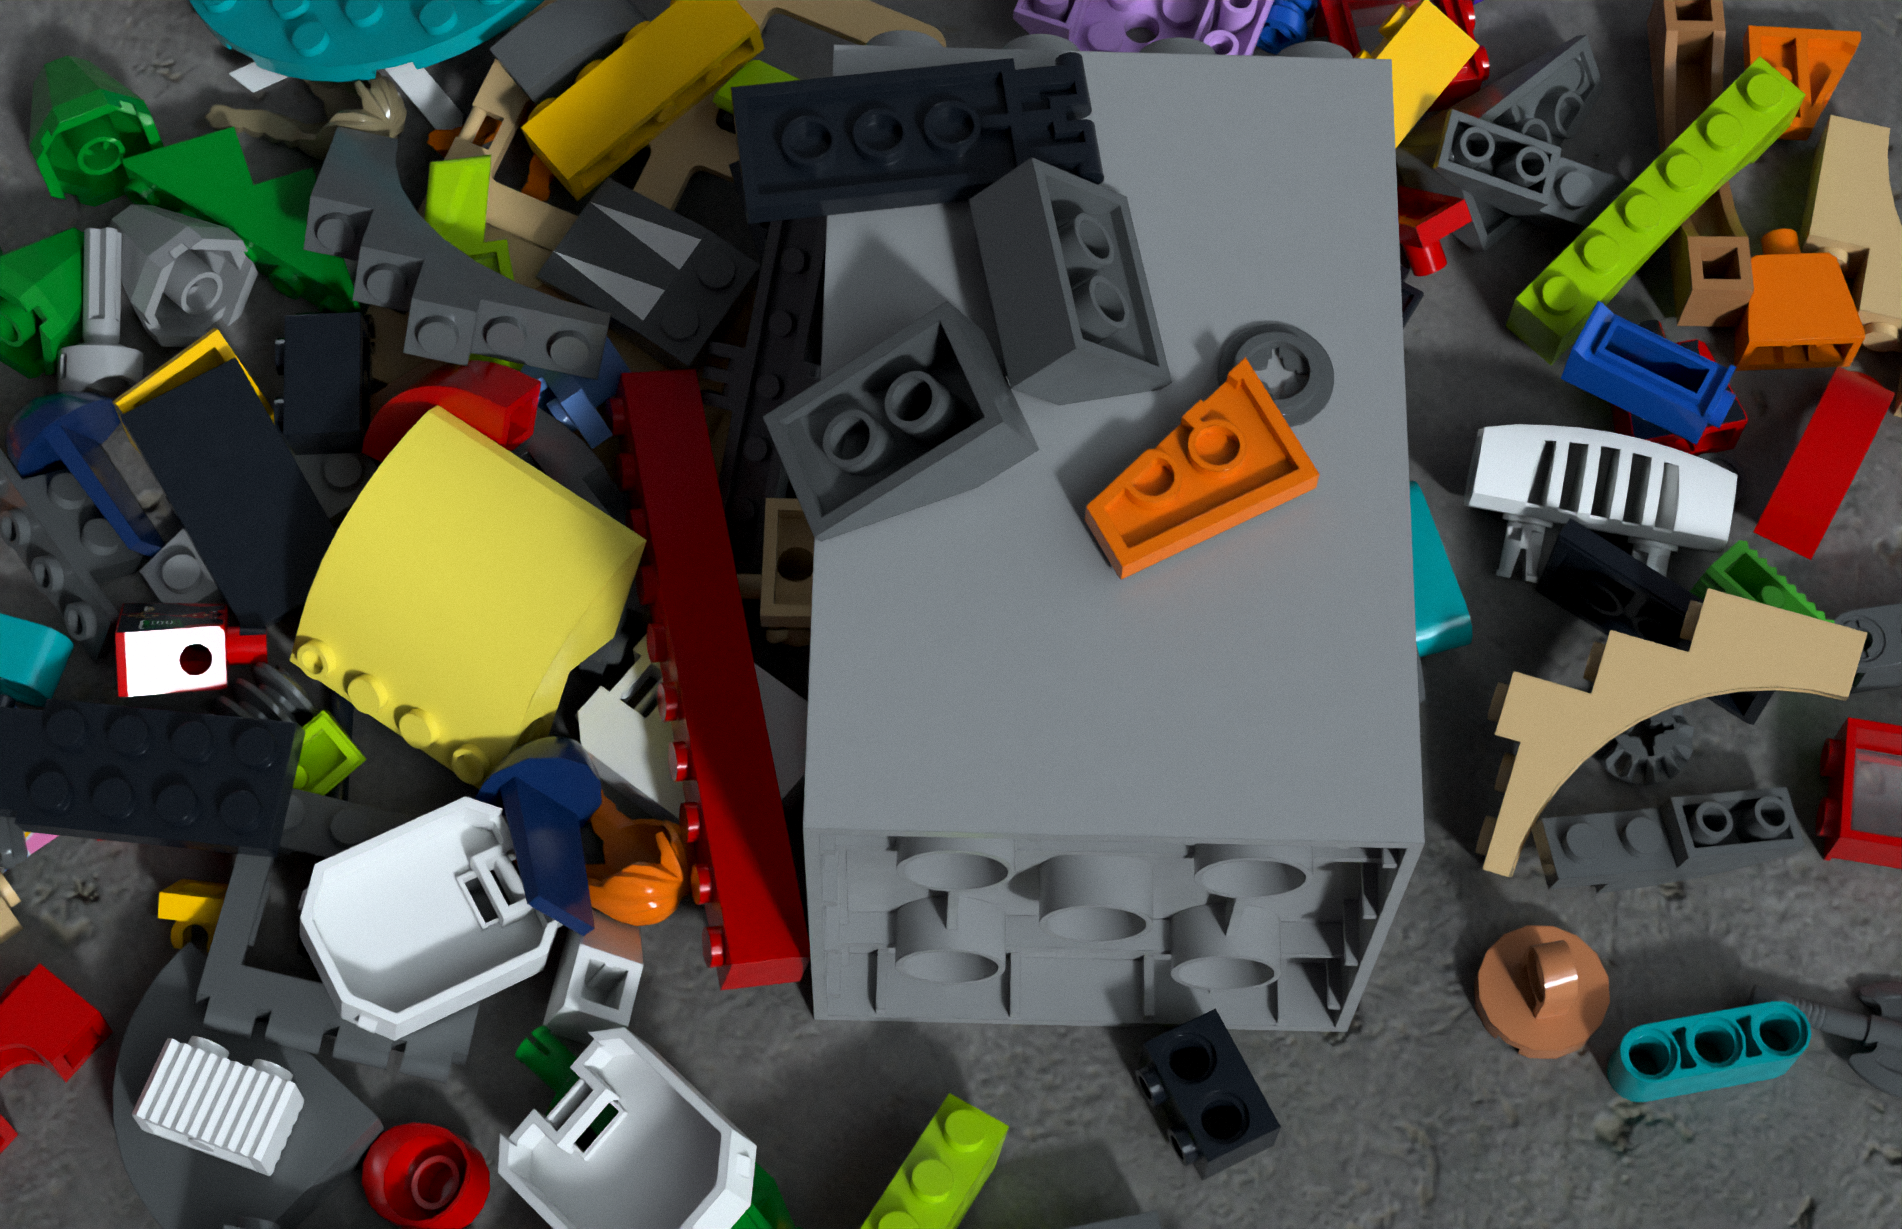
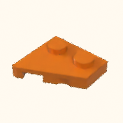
[1743,25,1861,141]

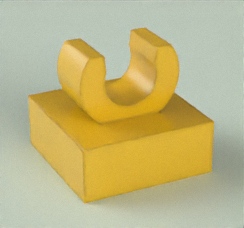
[158,879,229,952]

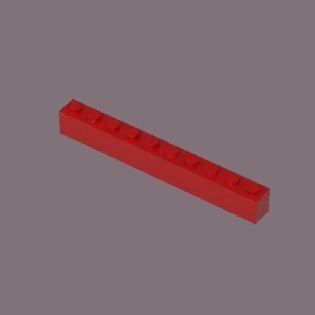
[605,369,811,990]

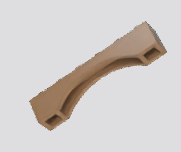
[1647,0,1754,327]

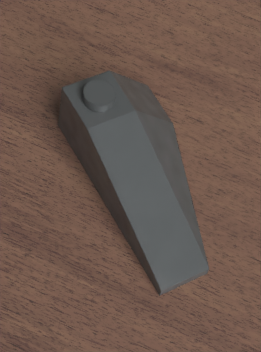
[1395,35,1604,252]

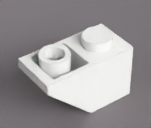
[543,909,644,1045]

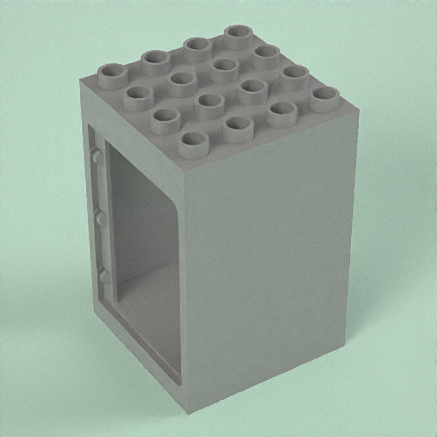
[803,30,1425,1032]

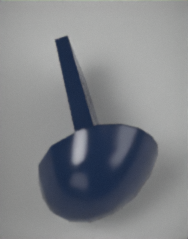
[5,390,166,558]
[475,735,602,936]

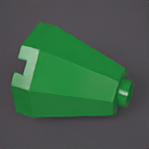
[29,55,164,207]
[0,227,84,379]

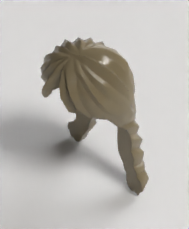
[204,72,407,162]

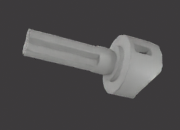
[57,227,144,399]

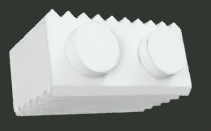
[131,1036,304,1176]

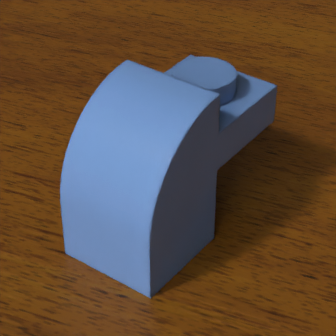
[521,336,631,449]

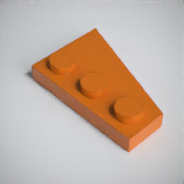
[1084,357,1320,580]

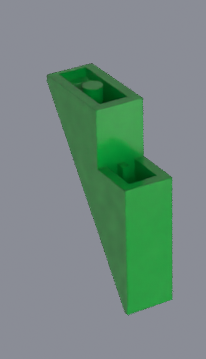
[122,126,362,314]

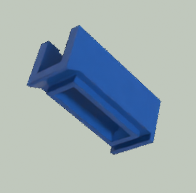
[1561,301,1737,445]

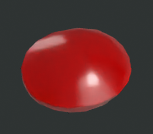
[362,1122,490,1229]

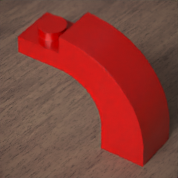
[361,360,541,462]
[1753,366,1895,560]

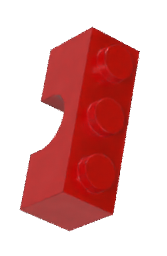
[0,963,113,1154]

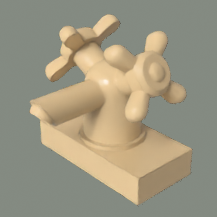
[737,498,814,647]

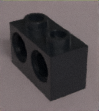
[1136,1008,1281,1181]

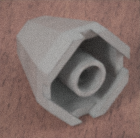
[109,204,258,347]

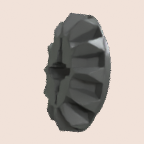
[1217,324,1334,427]
[1594,705,1695,786]

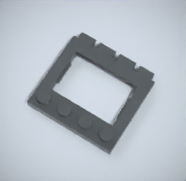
[196,788,514,1084]

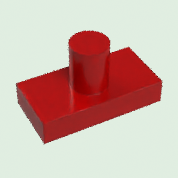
[1397,186,1472,276]

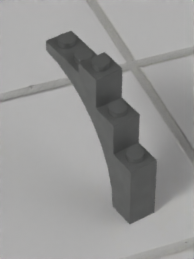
[303,126,611,380]

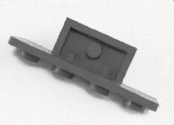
[0,449,143,660]

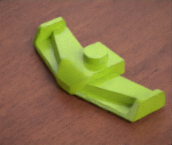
[424,154,524,372]

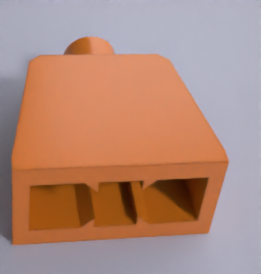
[1734,228,1865,371]

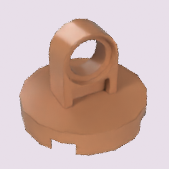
[1474,925,1610,1059]

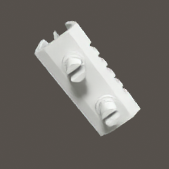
[1463,424,1738,583]

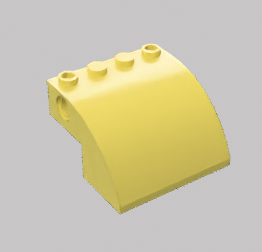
[290,405,647,790]

